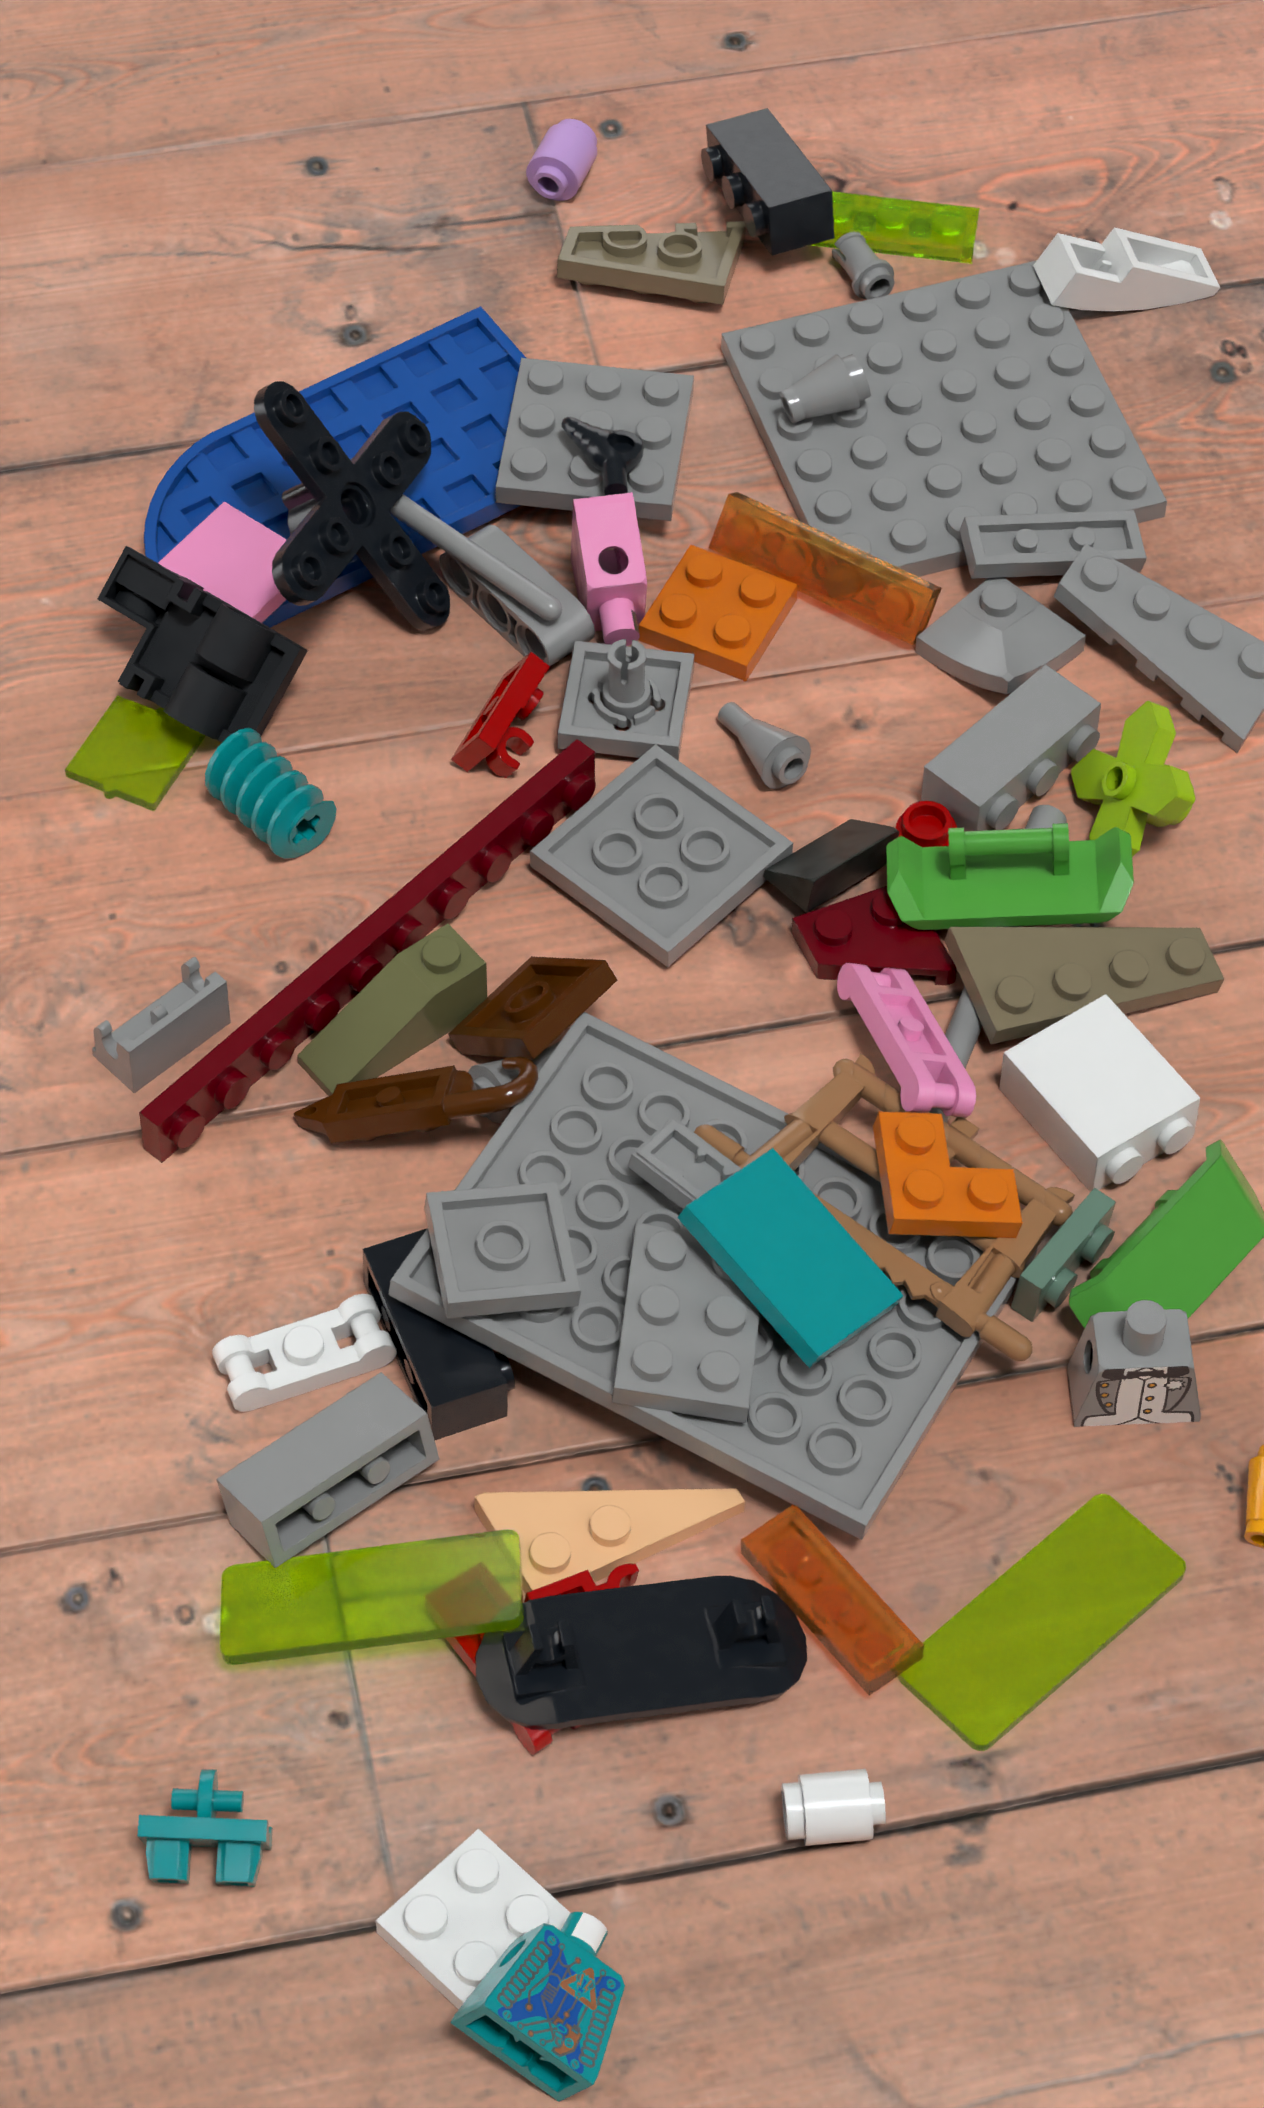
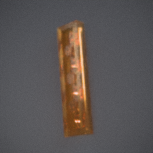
[709,492,942,645]

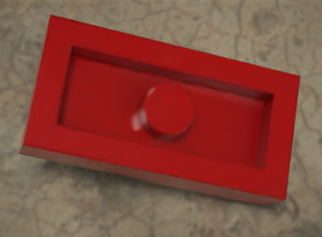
[451,652,550,778]

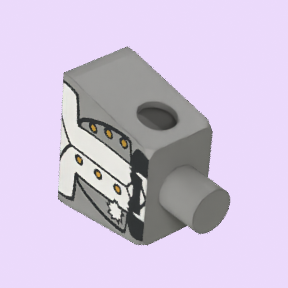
[1067,1300,1201,1427]

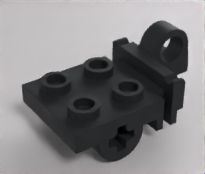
[97,546,308,742]

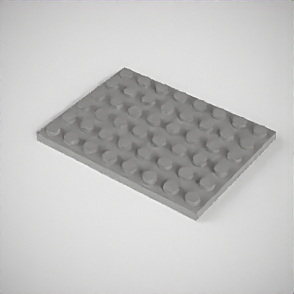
[389,1012,1038,1540]

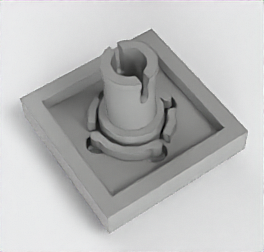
[558,639,694,761]

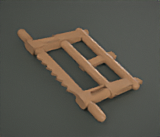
[694,1054,1075,1361]

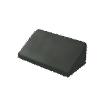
[763,819,899,913]

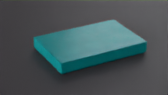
[677,1148,904,1368]

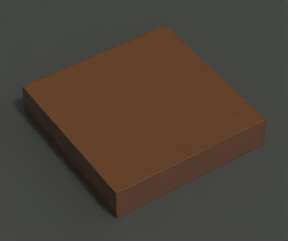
[448,956,617,1059]

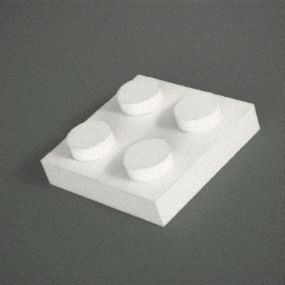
[376,1829,570,2010]

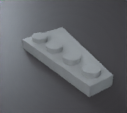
[1054,543,1264,753]

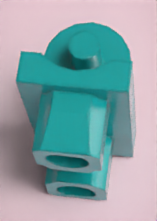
[137,1769,273,1887]

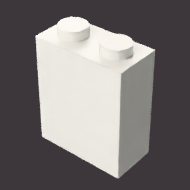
[999,994,1200,1192]

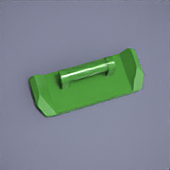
[886,823,1134,930]
[1069,1139,1264,1329]

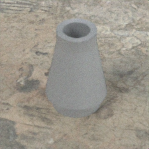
[779,354,871,424]

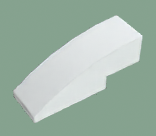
[1033,227,1220,312]

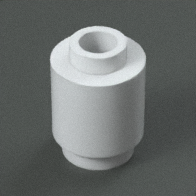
[781,1769,886,1846]

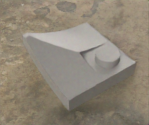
[915,577,1086,694]

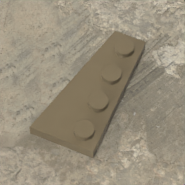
[944,927,1224,1044]

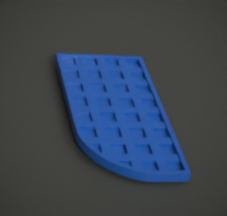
[144,306,526,628]

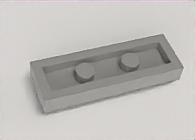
[960,510,1147,579]

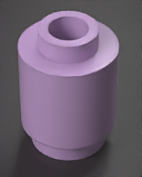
[526,119,597,201]

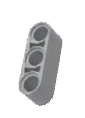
[439,524,595,666]

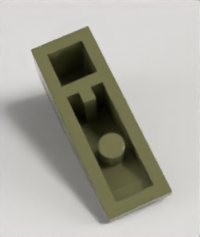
[297,923,487,1096]

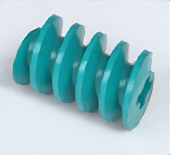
[205,728,337,859]

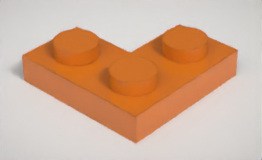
[873,1111,1023,1238]

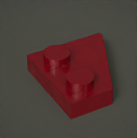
[791,886,957,986]

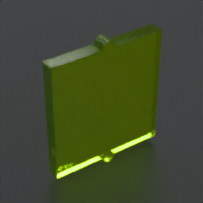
[65,695,206,811]

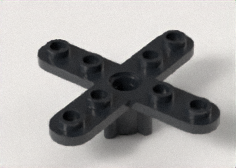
[254,381,450,631]

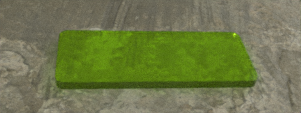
[898,1494,1186,1751]
[220,1529,524,1665]

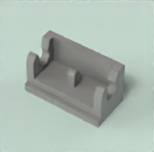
[92,957,231,1093]

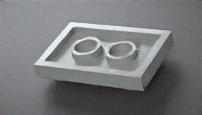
[611,1222,760,1423]

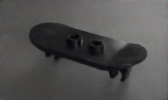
[476,1576,807,1729]

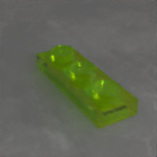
[811,191,980,264]

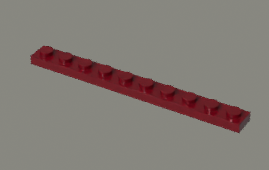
[139,739,596,1163]

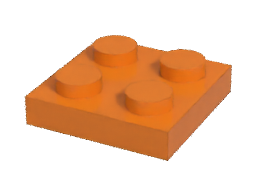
[638,545,798,681]

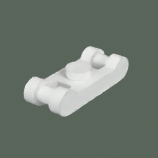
[212,1294,397,1412]

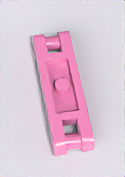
[837,963,976,1118]

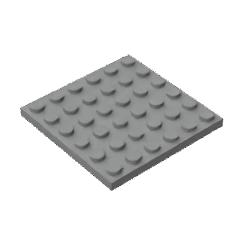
[721,260,1167,597]

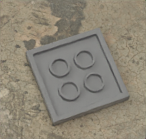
[496,358,694,521]
[530,744,793,967]

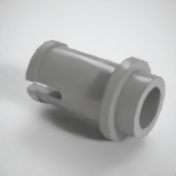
[832,232,895,300]

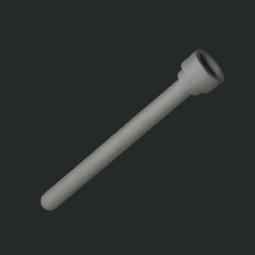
[350,458,562,621]

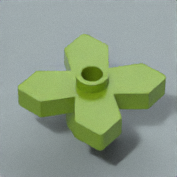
[1071,701,1196,857]

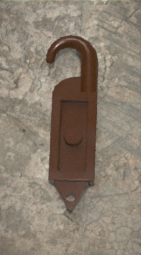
[294,1056,539,1144]

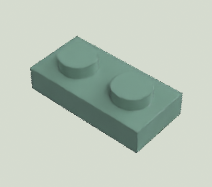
[1011,1187,1116,1322]

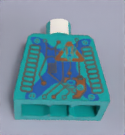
[451,1912,625,2102]

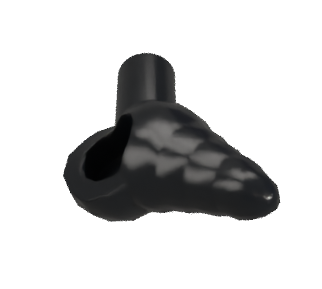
[561,417,644,495]

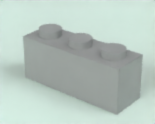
[921,665,1101,831]
[216,1372,440,1568]

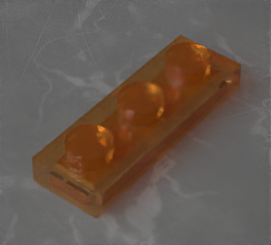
[741,1505,924,1696]

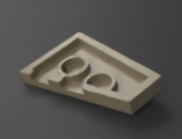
[557,221,746,305]

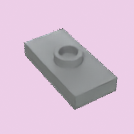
[628,1116,741,1209]

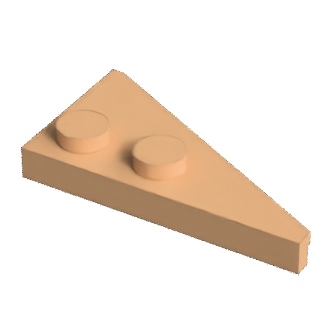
[474,1488,745,1594]

